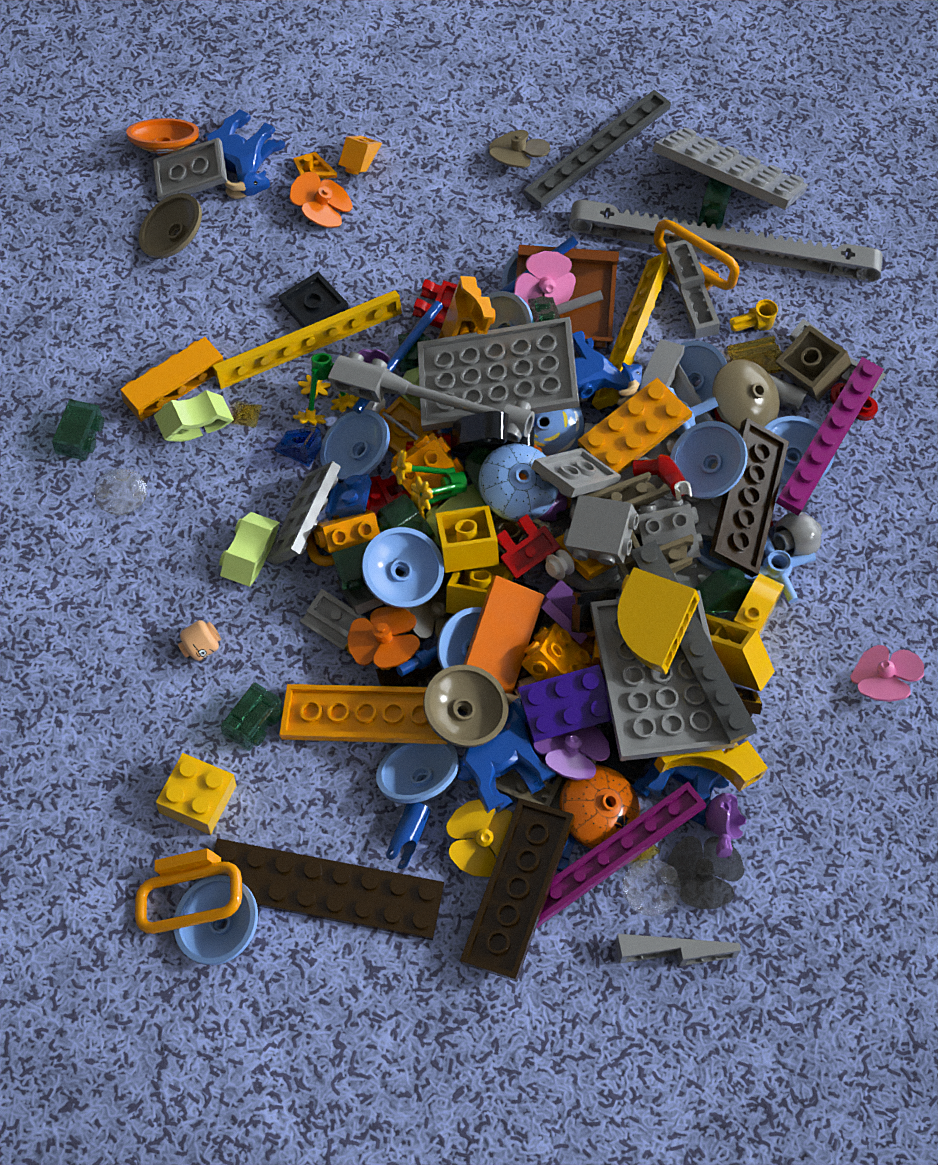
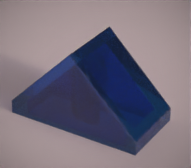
[274,426,322,467]

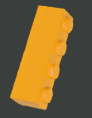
[120,337,224,422]

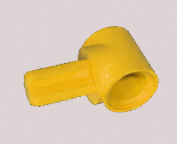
[729,299,778,332]

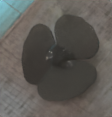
[666,836,745,909]

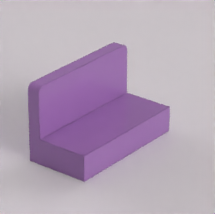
[541,580,588,644]

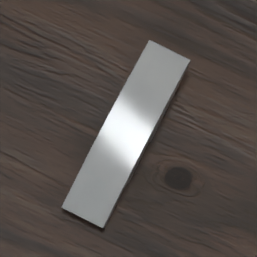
[639,339,684,391]

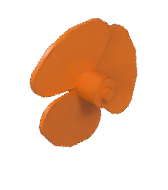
[289,172,353,228]
[347,606,420,669]

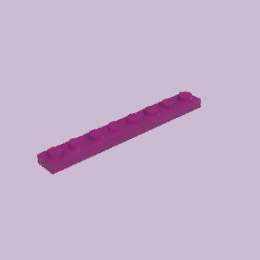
[775,357,884,516]
[536,782,706,928]

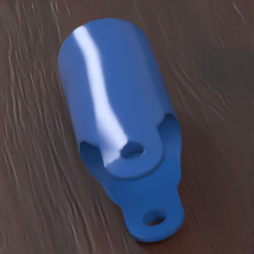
[386,802,431,869]

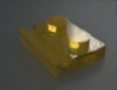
[726,336,783,374]

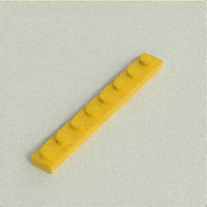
[592,252,670,410]
[213,290,402,389]

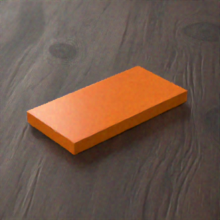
[463,575,545,694]

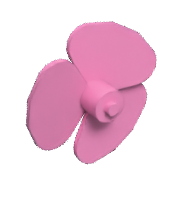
[514,251,576,312]
[850,645,924,702]

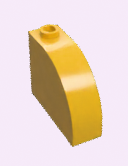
[617,567,700,674]
[733,573,784,635]
[705,614,775,692]

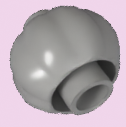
[773,512,822,557]

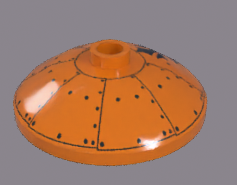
[560,765,640,849]

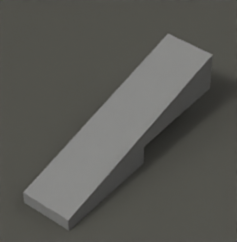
[666,240,720,339]
[615,934,741,966]

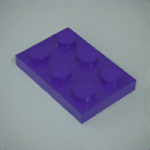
[517,664,612,743]

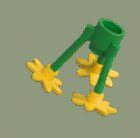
[293,353,360,426]
[396,450,467,522]

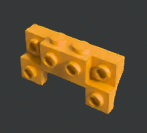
[438,276,495,339]

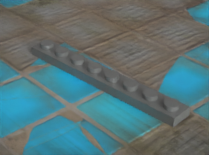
[524,90,671,209]
[630,540,757,744]

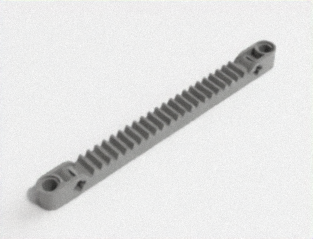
[568,200,883,282]

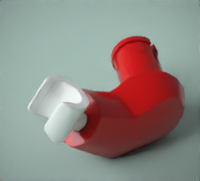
[633,454,692,501]

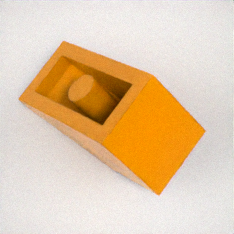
[338,135,382,175]

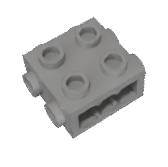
[564,495,639,565]
[633,498,704,558]

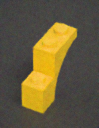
[654,740,768,792]

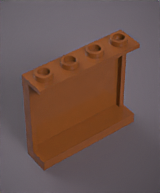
[516,244,619,349]

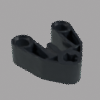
[451,411,535,455]

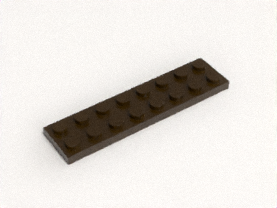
[214,838,444,940]

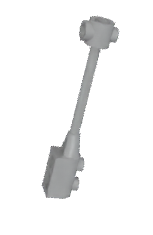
[328,352,535,442]

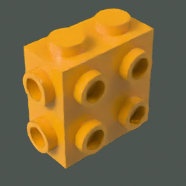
[391,432,466,511]
[312,509,380,556]
[521,622,592,681]

